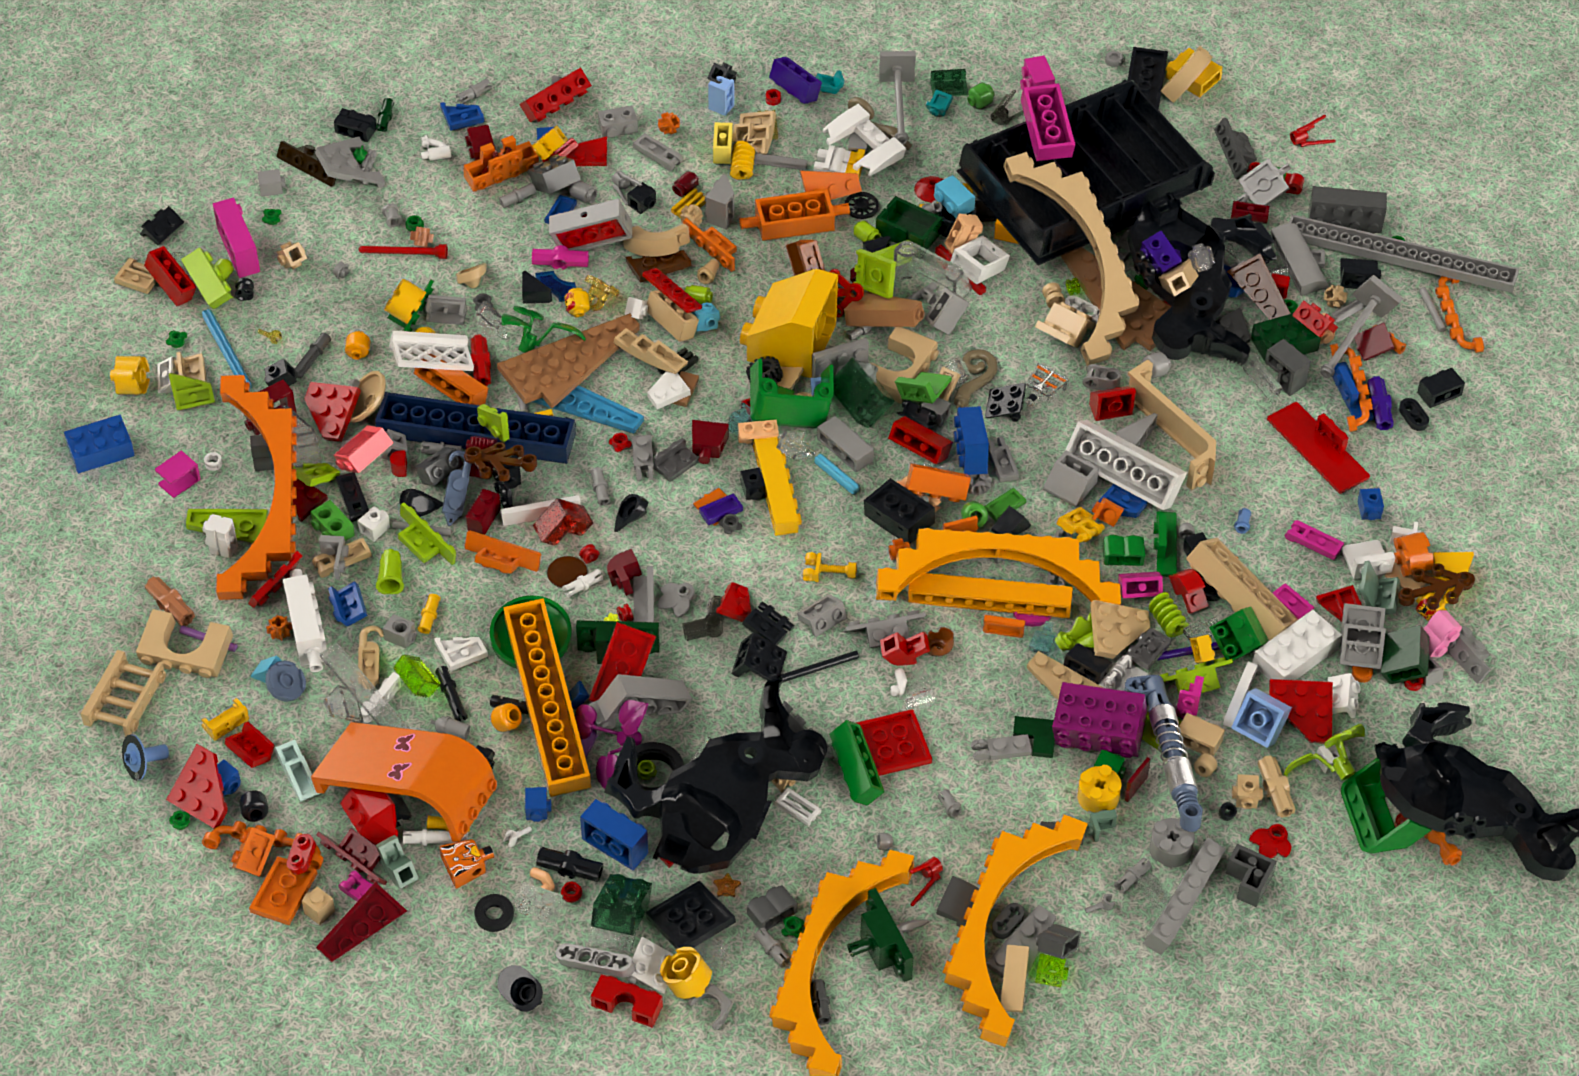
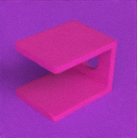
[155,450,201,498]

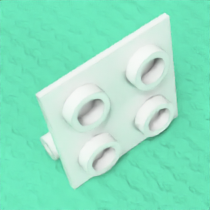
[1098,655,1150,691]
[628,937,674,994]

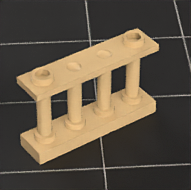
[80,650,166,737]

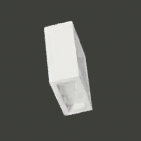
[950,235,1010,284]

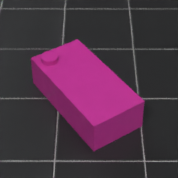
[1021,83,1075,161]
[212,197,260,278]

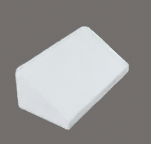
[157,356,179,393]

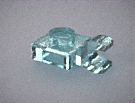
[1029,620,1055,656]

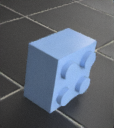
[1231,688,1292,748]

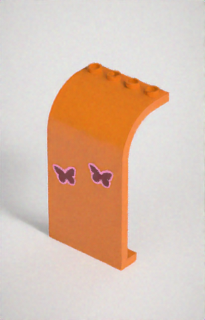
[311,722,497,842]

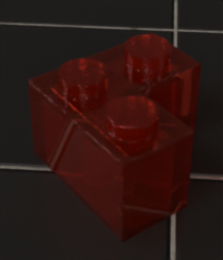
[533,498,593,546]

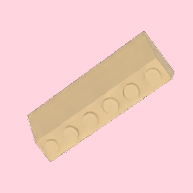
[1186,537,1298,641]

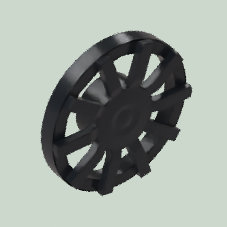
[844,192,879,219]

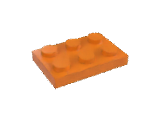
[249,856,318,925]

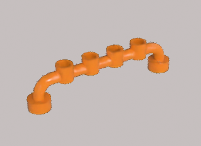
[1435,276,1484,353]
[1330,343,1373,432]
[202,821,324,870]

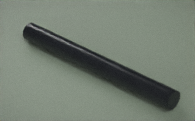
[780,650,859,683]

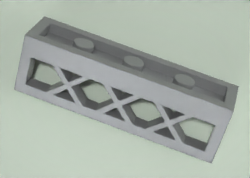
[633,566,654,622]

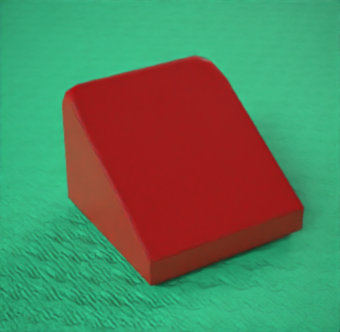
[1272,273,1290,299]

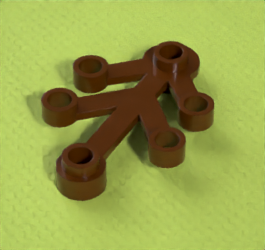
[464,442,537,481]
[1398,563,1475,610]

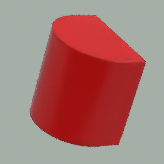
[390,450,407,477]

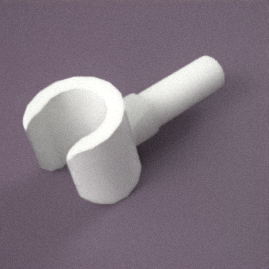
[503,827,532,847]

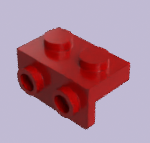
[1293,300,1338,337]
[224,722,275,768]

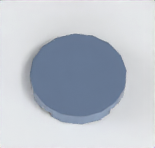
[265,660,306,702]

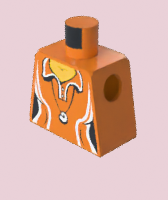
[439,839,494,889]

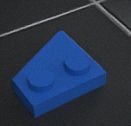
[440,102,485,131]

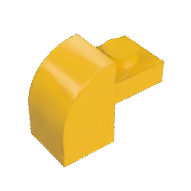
[532,125,568,160]

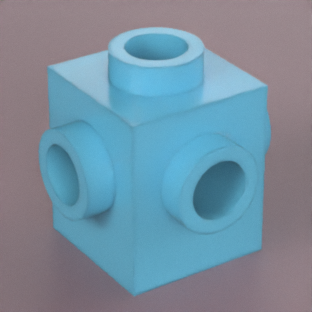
[691,303,720,331]

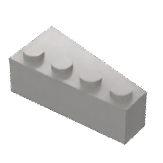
[597,674,692,721]

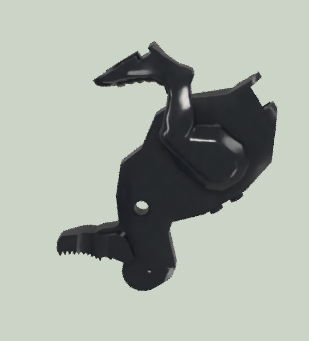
[1128,192,1277,366]
[604,679,828,874]
[1374,702,1579,881]

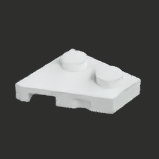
[647,371,691,409]
[434,637,488,672]

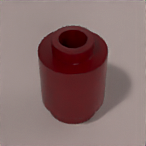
[672,171,699,197]

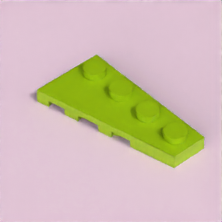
[186,509,268,543]

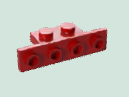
[642,268,702,313]

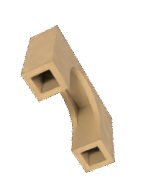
[861,327,939,404]
[136,609,233,678]

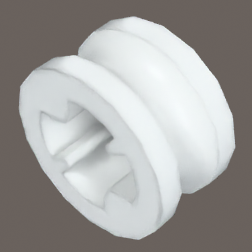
[204,452,222,471]

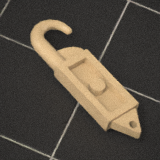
[358,625,384,694]

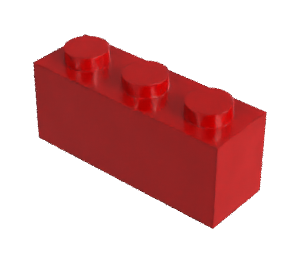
[144,246,197,306]
[888,416,953,465]

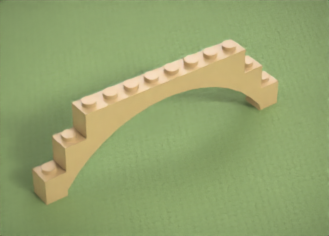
[1003,152,1139,366]

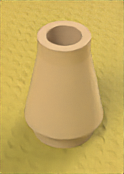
[697,259,720,284]

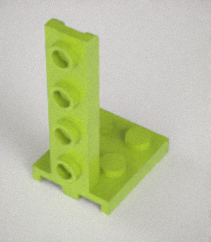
[854,240,912,299]

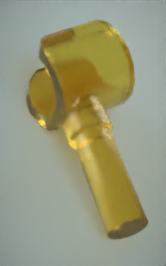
[257,329,282,344]

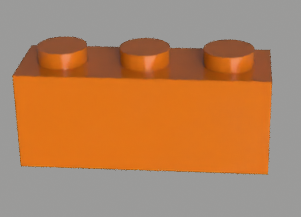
[906,463,971,502]

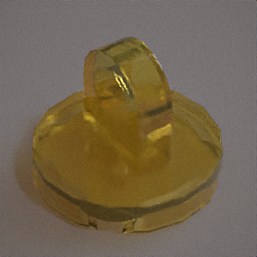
[584,275,620,311]

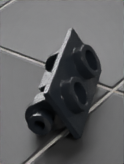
[897,400,939,429]

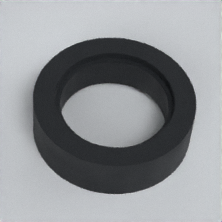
[636,742,684,790]

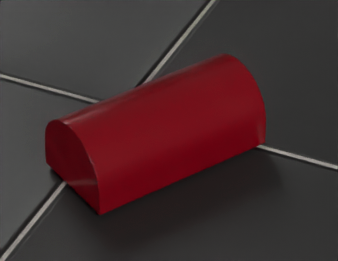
[1230,201,1270,224]

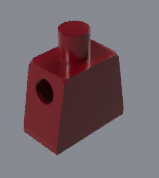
[692,420,729,464]

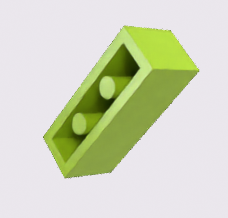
[181,247,233,309]

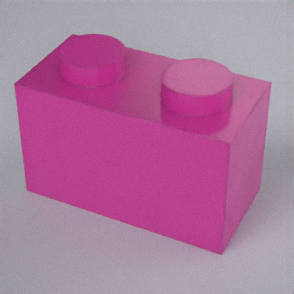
[1118,572,1163,598]

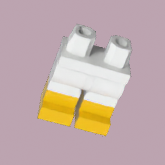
[813,145,865,179]

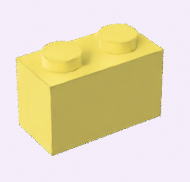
[713,122,733,164]

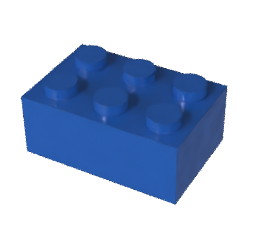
[953,406,989,475]
[64,414,135,474]
[580,799,649,871]

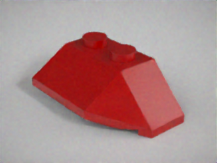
[340,788,398,845]

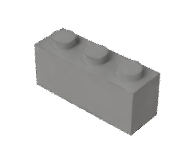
[817,416,874,472]

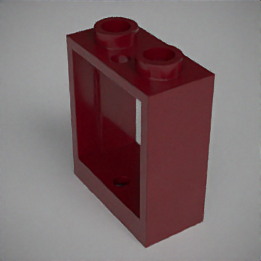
[244,379,297,435]

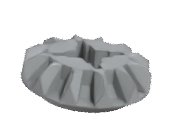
[968,473,992,495]

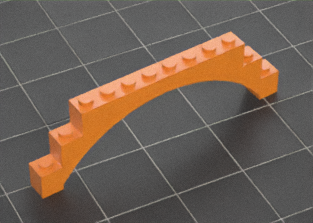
[216,375,297,600]

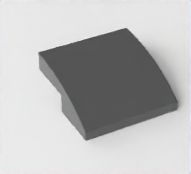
[936,876,979,927]

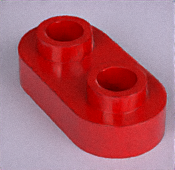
[287,834,316,875]

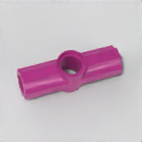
[532,245,589,270]

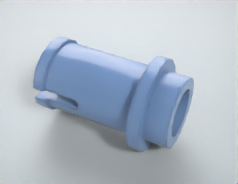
[1234,508,1251,534]

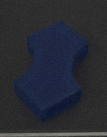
[535,271,576,302]

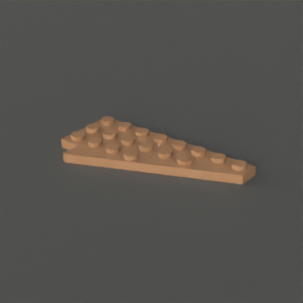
[497,313,640,408]

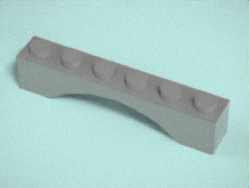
[1142,837,1226,955]

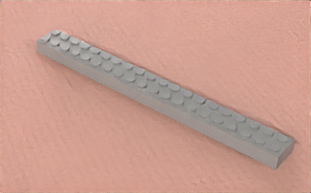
[1289,214,1519,293]

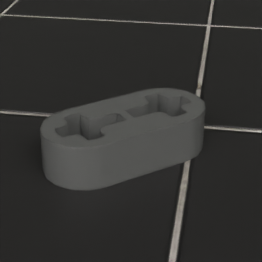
[992,903,1024,939]

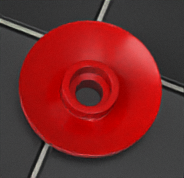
[914,176,944,203]

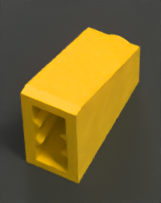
[1432,552,1474,604]

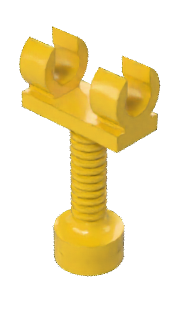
[803,552,857,582]

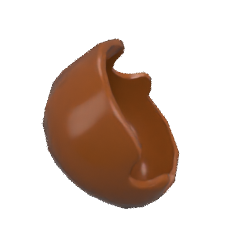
[928,627,954,657]

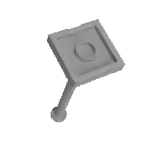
[879,51,916,145]
[1320,275,1403,378]

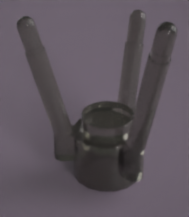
[990,90,1024,125]

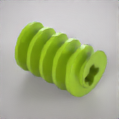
[1148,592,1189,638]

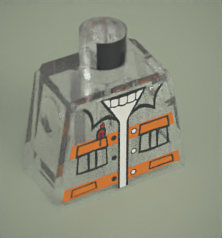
[1025,363,1069,408]

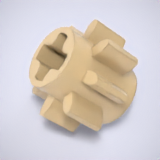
[680,205,703,227]
[1324,285,1348,308]

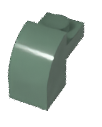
[376,835,419,889]

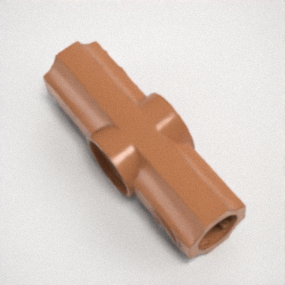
[145,576,195,626]

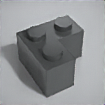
[1265,339,1311,396]
[1226,844,1277,907]

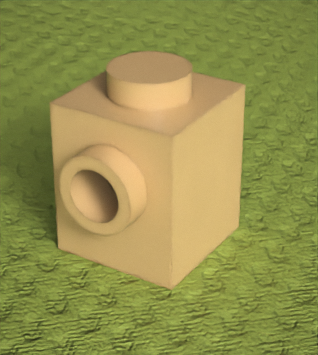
[302,886,335,925]

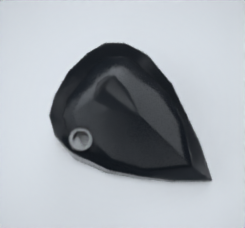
[399,489,443,517]
[614,494,649,532]

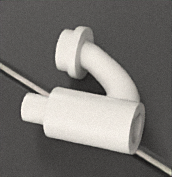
[421,135,451,161]

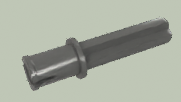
[294,332,331,378]

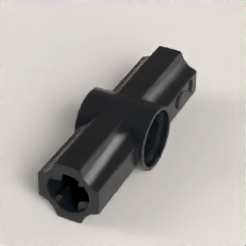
[536,847,604,882]

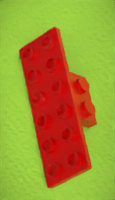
[1267,402,1370,494]

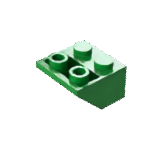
[1209,607,1269,661]

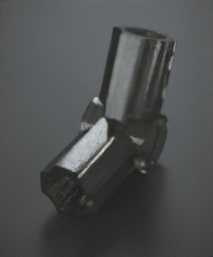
[682,596,724,641]

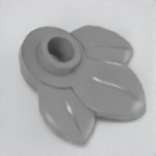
[658,583,695,618]

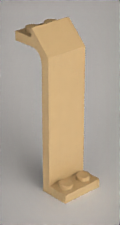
[1128,360,1216,491]

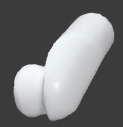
[890,668,907,697]

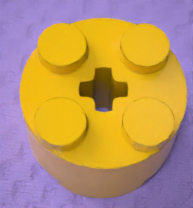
[384,279,426,324]
[110,356,150,395]
[1077,765,1122,813]
[660,947,712,999]

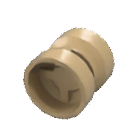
[1042,282,1065,308]

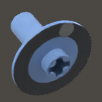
[122,734,169,781]

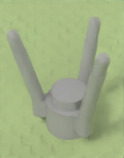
[612,171,642,205]

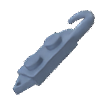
[441,451,472,527]

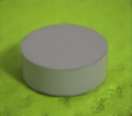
[1105,51,1123,67]

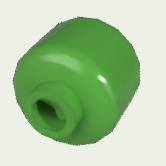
[967,82,995,109]
[961,501,988,528]

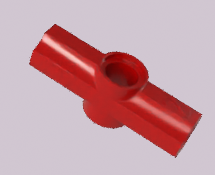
[470,334,491,387]

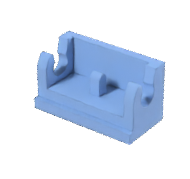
[708,76,734,116]

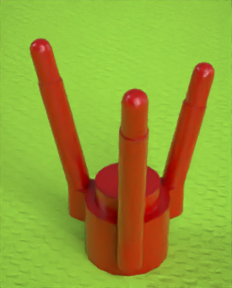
[1290,115,1336,147]
[909,857,943,906]

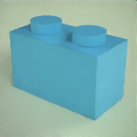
[934,175,975,219]

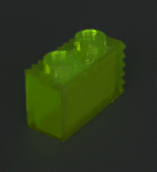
[393,654,440,698]

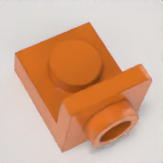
[1091,497,1124,527]

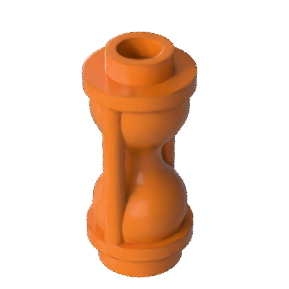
[1424,829,1462,865]

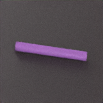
[179,625,238,652]

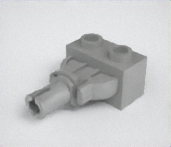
[922,287,970,335]

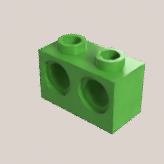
[311,500,355,541]

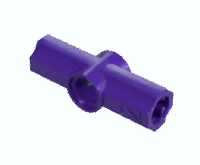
[1367,376,1394,430]

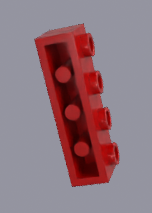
[519,67,592,122]

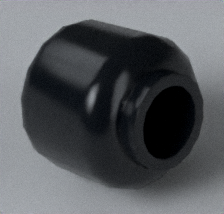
[239,790,269,822]

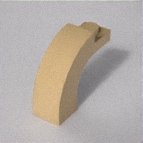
[1161,46,1213,103]
[623,224,690,256]

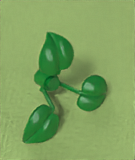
[501,306,586,353]

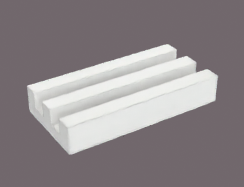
[775,788,821,827]

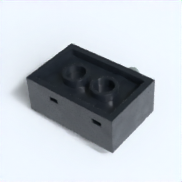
[864,478,935,544]

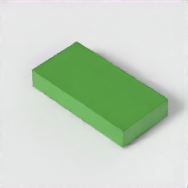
[984,488,1026,522]

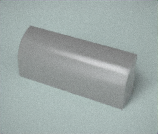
[1271,223,1329,296]

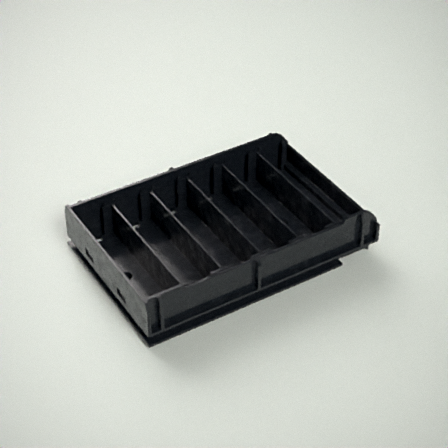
[957,79,1215,266]

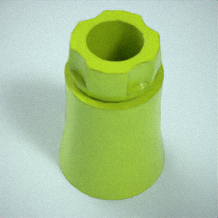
[376,549,404,595]

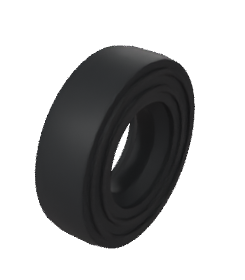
[474,894,514,932]

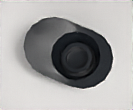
[497,965,543,1012]

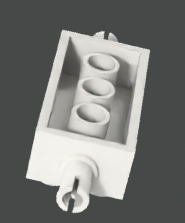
[283,569,328,672]

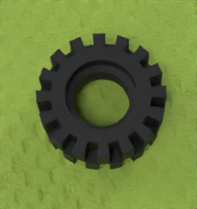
[746,356,783,384]

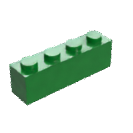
[829,720,885,806]

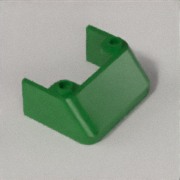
[750,359,834,428]
[1341,758,1432,854]

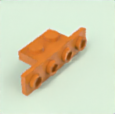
[683,218,737,272]
[465,530,541,574]

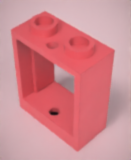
[333,425,393,473]

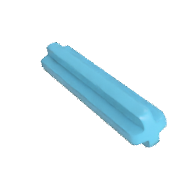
[814,454,860,495]

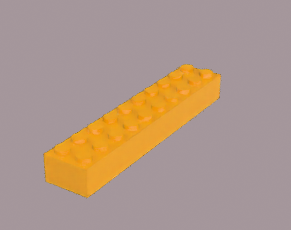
[503,598,591,797]

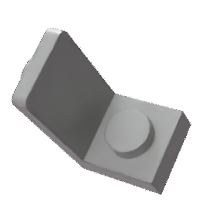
[319,535,349,580]

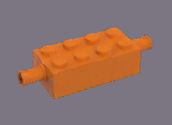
[739,189,850,241]

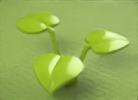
[1283,724,1365,781]

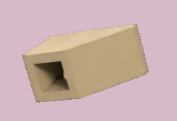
[1158,259,1198,296]

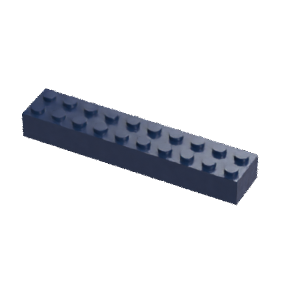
[375,392,576,464]

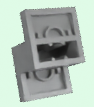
[1339,603,1386,669]

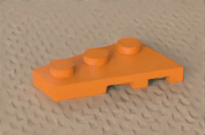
[799,170,862,200]

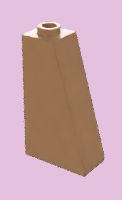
[844,291,924,327]

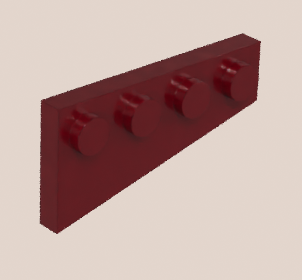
[316,882,407,962]

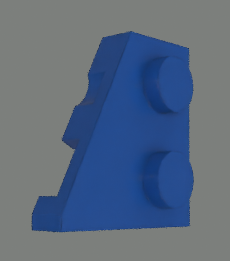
[1098,484,1148,518]

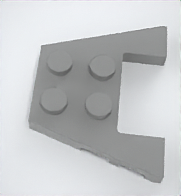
[315,137,386,188]

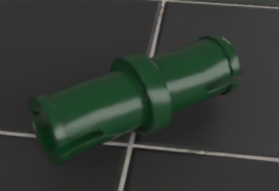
[376,98,395,132]

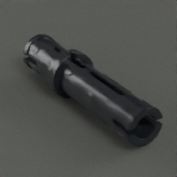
[435,666,468,722]

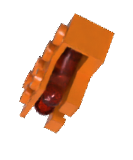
[464,135,539,192]

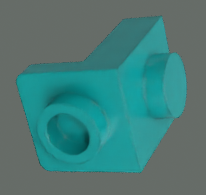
[816,70,845,94]
[926,89,953,116]

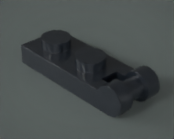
[336,472,369,522]

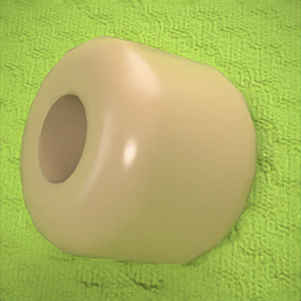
[1194,753,1217,777]

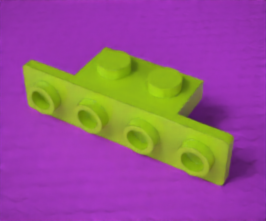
[398,502,456,565]
[1159,657,1233,693]

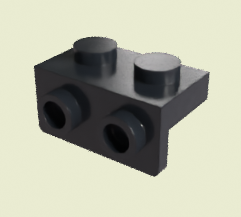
[140,206,184,246]

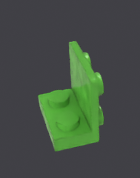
[895,372,952,404]

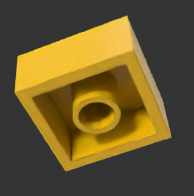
[1189,635,1215,663]

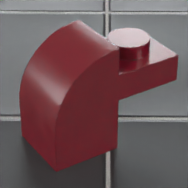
[607,549,642,596]

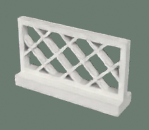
[389,331,474,371]

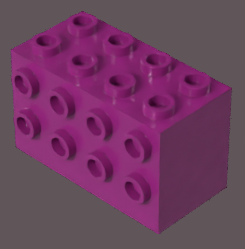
[1052,682,1147,758]

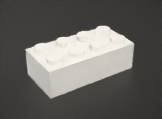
[1253,610,1342,680]

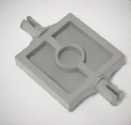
[1236,158,1292,205]

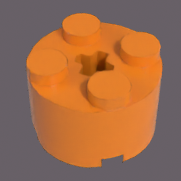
[1393,532,1434,577]

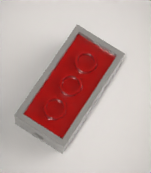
[549,199,632,251]

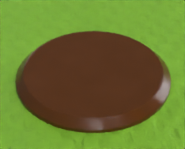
[547,556,587,588]

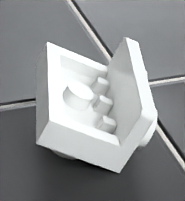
[1327,673,1360,718]

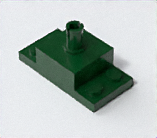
[576,620,660,664]
[847,888,914,982]

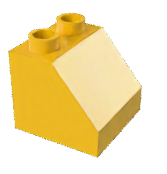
[740,269,838,378]

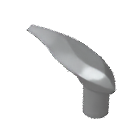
[896,919,929,939]

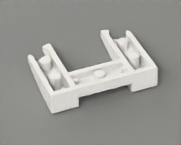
[823,104,906,176]

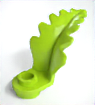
[1055,613,1094,651]

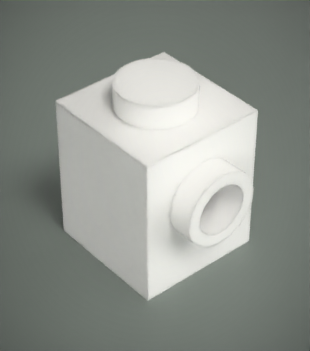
[358,506,390,542]

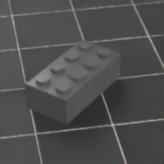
[1308,186,1387,234]

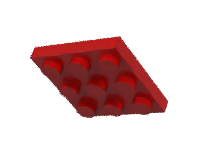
[856,709,932,776]

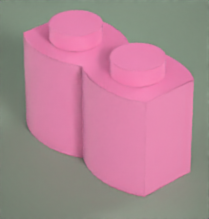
[1424,610,1462,657]

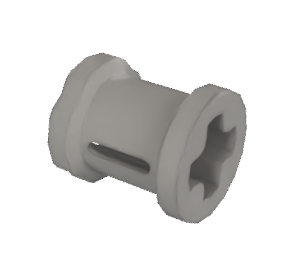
[382,203,403,228]

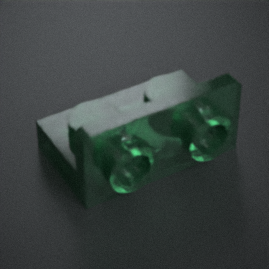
[930,69,968,97]

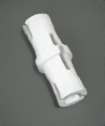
[562,569,603,598]

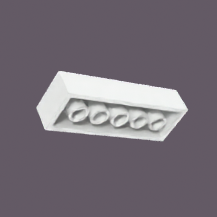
[1066,420,1187,510]

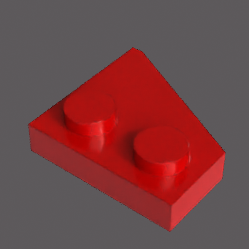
[716,582,751,622]
[1316,585,1362,622]

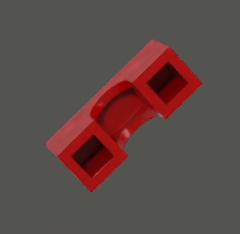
[591,974,663,1028]

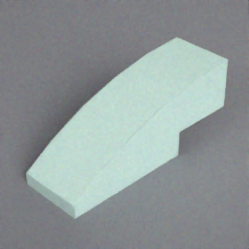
[275,740,320,802]

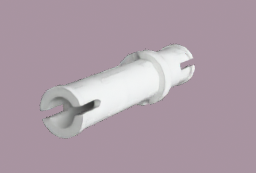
[403,829,468,846]

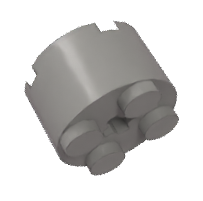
[1149,818,1195,867]

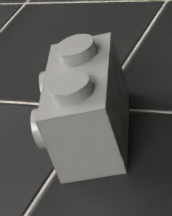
[598,105,638,138]

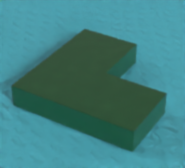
[1013,716,1055,758]

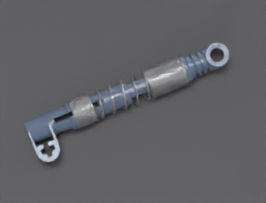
[1124,675,1203,832]

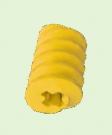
[730,140,755,180]

